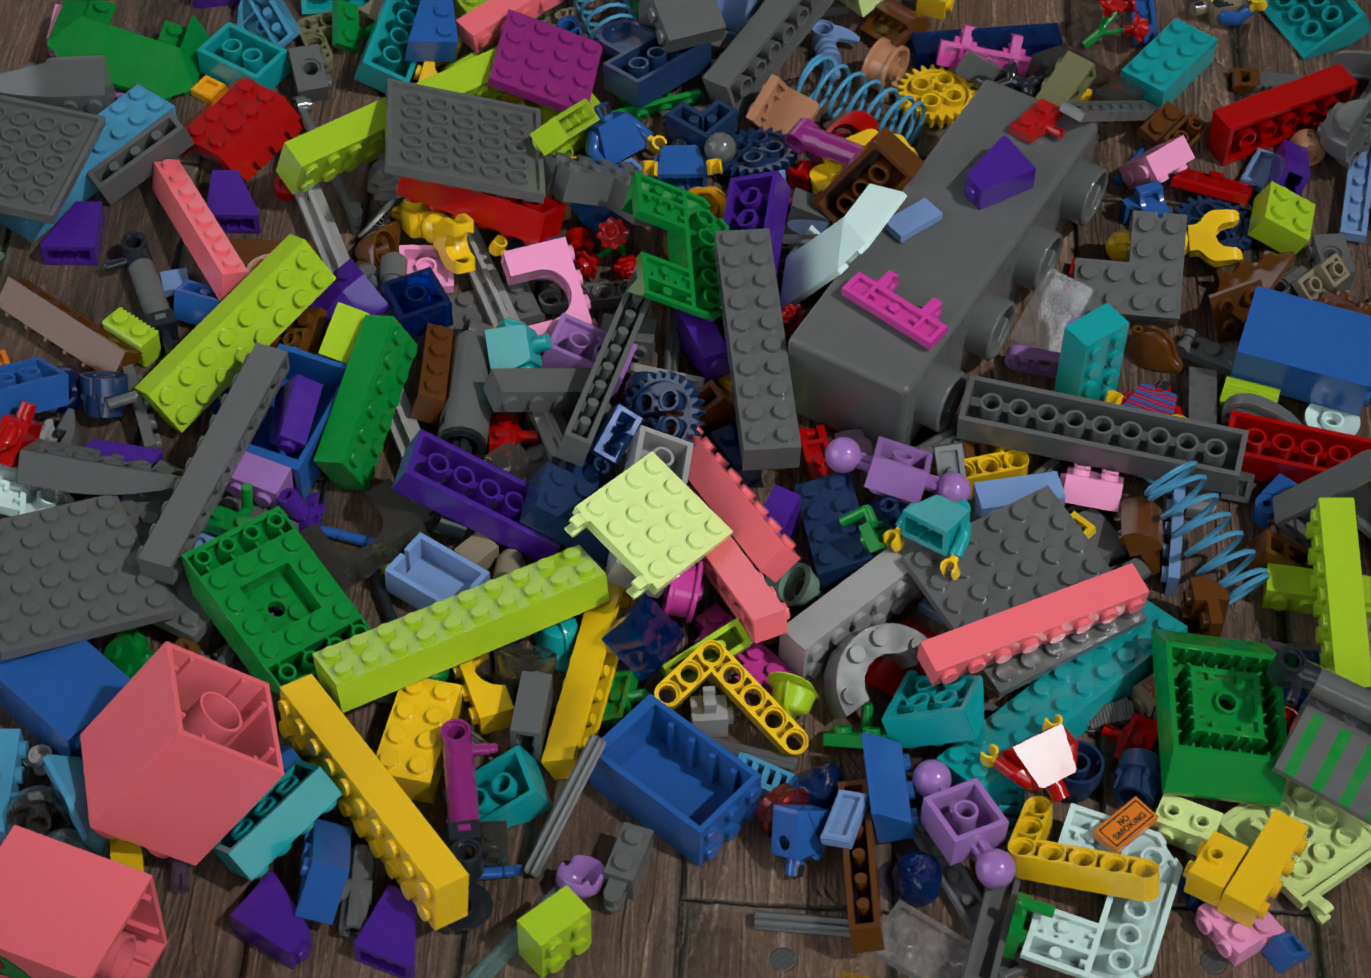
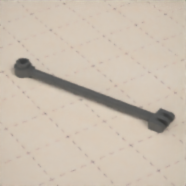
[292,95,363,234]

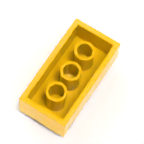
[376,678,463,803]

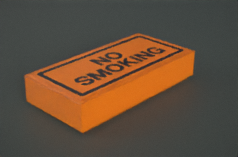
[1092,796,1158,854]

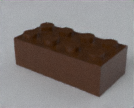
[811,126,924,224]

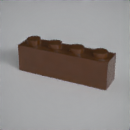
[409,323,454,425]

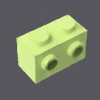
[1150,794,1223,855]

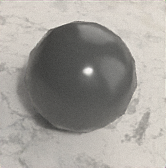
[704,132,736,164]

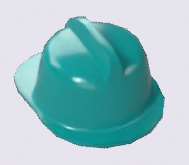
[533,617,579,673]

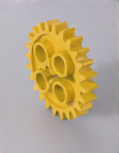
[897,64,978,129]

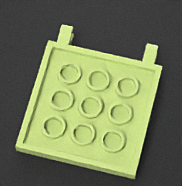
[564,451,733,600]
[1219,779,1371,925]

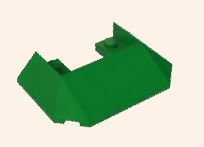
[46,0,211,101]
[621,171,729,322]

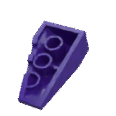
[307,258,391,339]

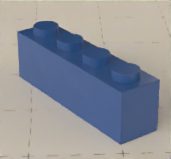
[174,279,220,325]

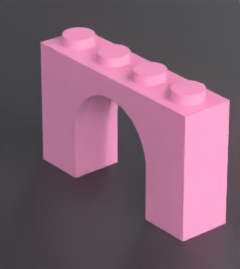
[501,237,598,357]

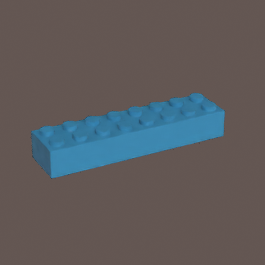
[0,84,177,243]

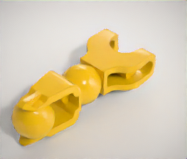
[391,198,476,274]
[1105,209,1243,268]

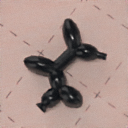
[973,60,1044,97]

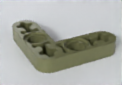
[297,6,362,73]

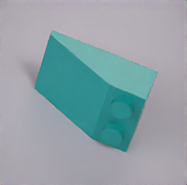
[442,745,554,835]

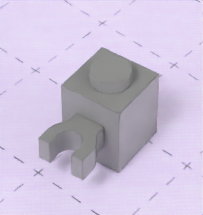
[690,686,734,737]

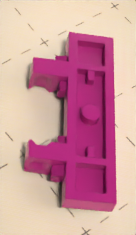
[935,24,1039,77]
[841,270,948,350]
[694,603,796,694]

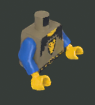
[1190,0,1267,27]

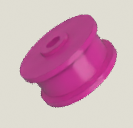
[661,560,704,623]

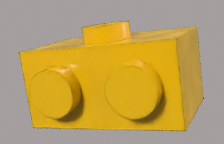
[1182,830,1248,908]

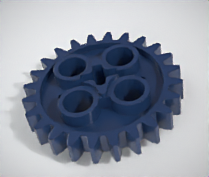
[722,127,798,178]
[1173,195,1253,263]
[621,371,706,447]

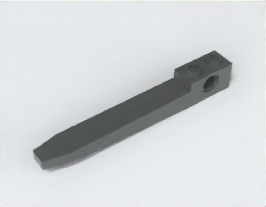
[961,839,1021,978]

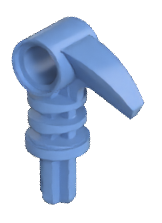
[811,20,860,82]

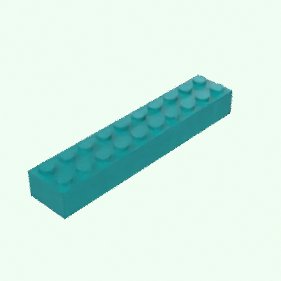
[936,600,1188,802]

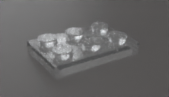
[1010,266,1097,352]
[869,899,971,978]

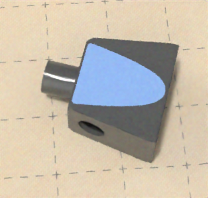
[784,188,834,235]

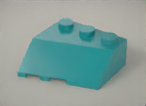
[881,670,984,750]

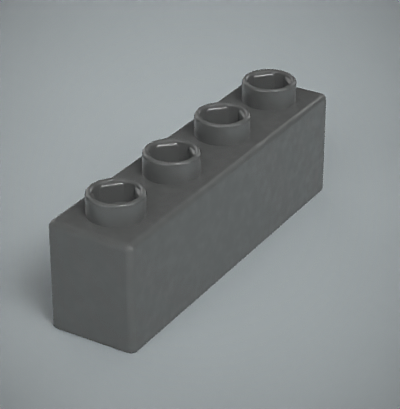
[788,79,1109,448]

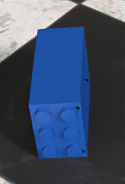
[1231,286,1371,416]
[246,343,348,501]
[0,640,131,760]
[589,694,762,867]

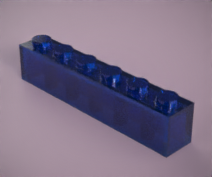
[909,23,1063,71]

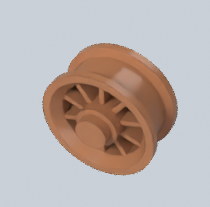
[860,37,910,98]

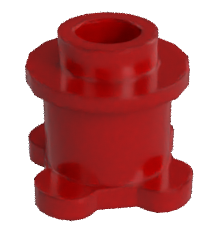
[786,159,815,192]
[564,227,594,262]

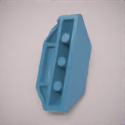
[237,0,302,48]
[39,755,108,855]

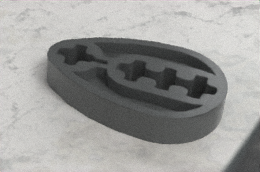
[1221,393,1301,426]

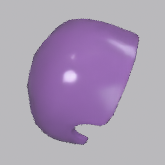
[555,855,605,900]

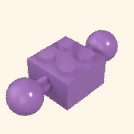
[825,436,971,504]
[912,759,1016,889]

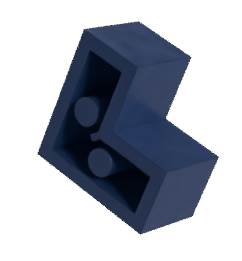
[666,99,738,155]

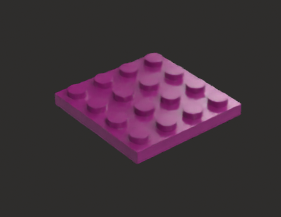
[487,9,603,112]

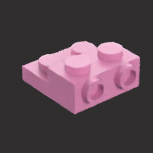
[399,244,454,293]
[1195,902,1285,966]

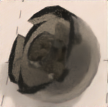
[484,441,530,481]
[497,643,557,693]
[7,785,71,841]

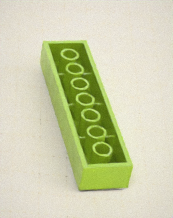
[135,234,336,433]
[1305,497,1371,688]

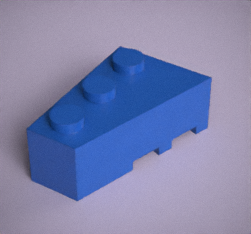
[405,0,458,62]
[295,819,351,925]

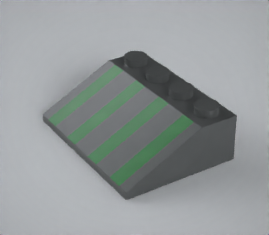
[1272,695,1371,825]

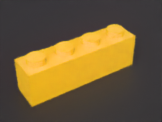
[1216,809,1309,929]

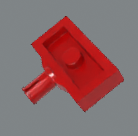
[1009,98,1065,144]
[489,414,538,454]
[1101,712,1158,765]

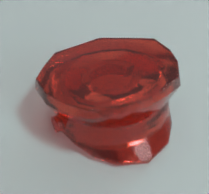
[753,783,810,838]

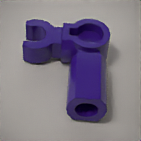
[277,488,327,536]

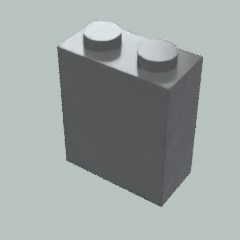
[647,0,726,53]
[510,671,553,768]

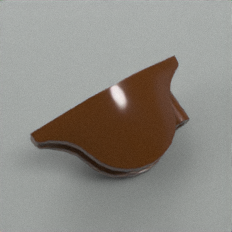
[355,220,401,269]
[1125,325,1185,375]

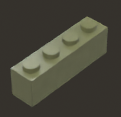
[1034,50,1097,107]

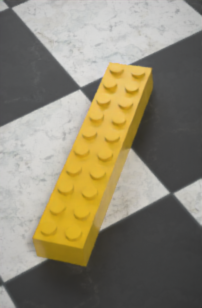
[277,674,469,931]

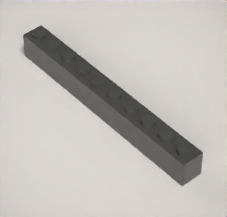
[555,265,651,467]
[136,343,290,585]

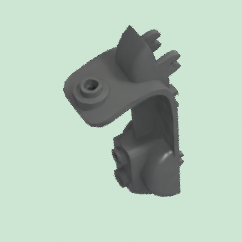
[1317,50,1371,169]

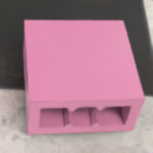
[1118,135,1195,190]
[1060,463,1124,512]

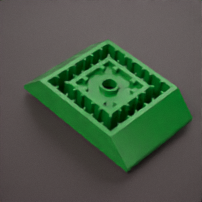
[181,506,371,694]
[1151,628,1287,808]

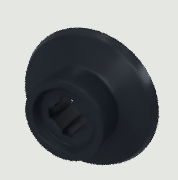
[447,882,493,931]

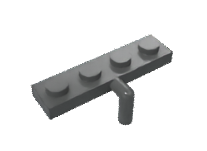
[107,364,164,450]

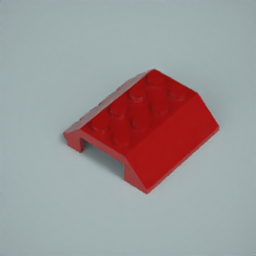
[179,77,303,184]

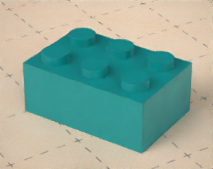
[197,22,290,90]

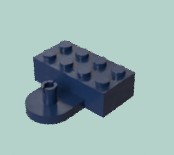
[597,19,711,109]
[519,452,614,566]
[795,472,909,594]

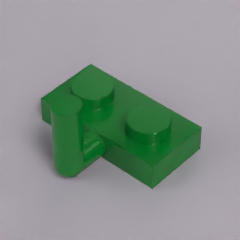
[332,0,375,54]
[204,483,254,536]
[839,504,891,553]
[600,669,651,728]
[823,703,889,749]
[1002,892,1056,960]

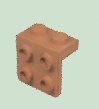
[746,74,820,135]

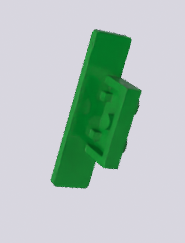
[612,89,701,121]
[101,627,155,679]

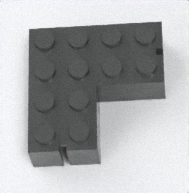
[543,152,660,228]
[1069,210,1187,326]
[1272,449,1371,550]

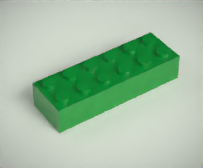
[313,315,418,491]

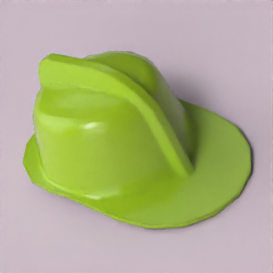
[767,672,819,721]

